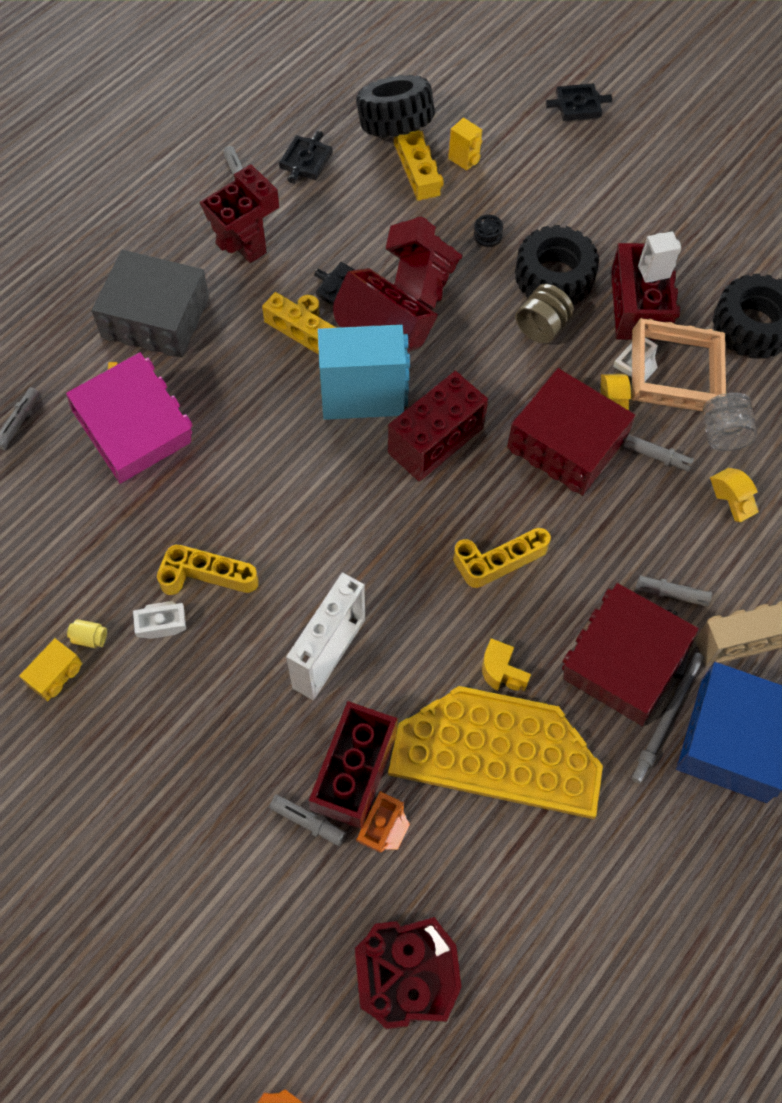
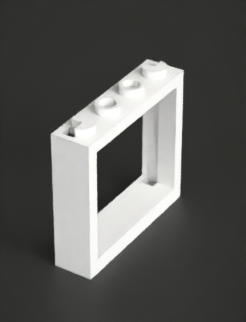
[286,573,365,701]

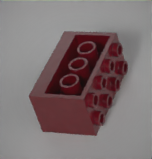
[610,243,680,340]
[388,370,488,482]

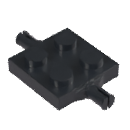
[546,83,612,121]
[279,130,333,184]
[314,261,355,306]

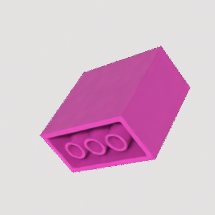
[66,352,193,484]

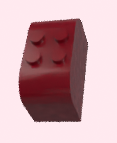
[333,268,438,353]
[308,701,398,829]

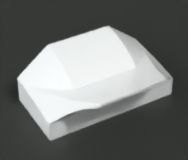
[613,338,658,382]
[133,601,186,639]

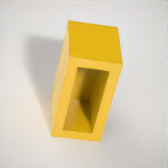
[448,117,482,171]
[19,638,82,702]

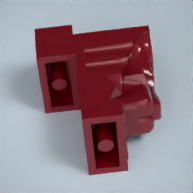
[200,164,280,263]
[385,216,463,309]

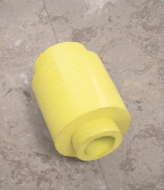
[67,619,107,648]

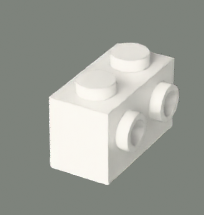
[638,231,681,283]

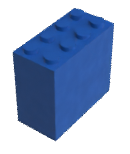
[676,662,782,803]

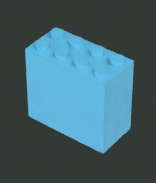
[318,325,410,420]

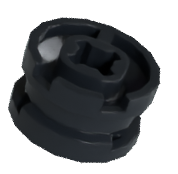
[474,214,503,247]

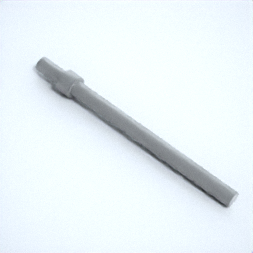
[631,653,704,784]

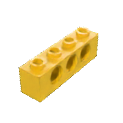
[393,130,443,201]
[262,292,336,355]

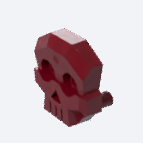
[355,917,462,1030]

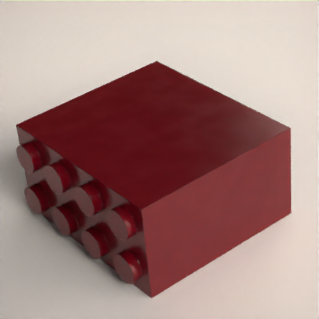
[507,368,636,496]
[562,583,699,727]

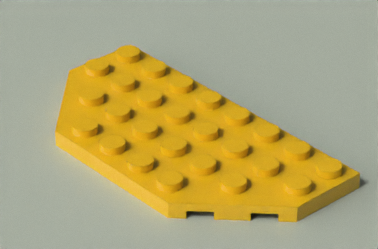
[388,686,603,819]

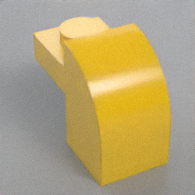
[601,374,631,410]
[710,468,759,522]
[482,638,531,691]

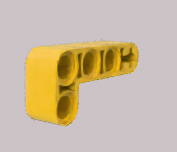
[453,528,551,588]
[157,544,259,595]

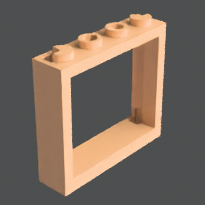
[632,319,726,414]

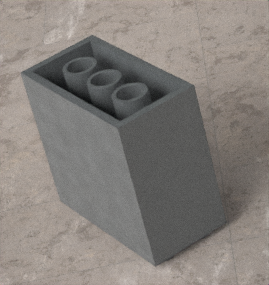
[91,250,209,357]

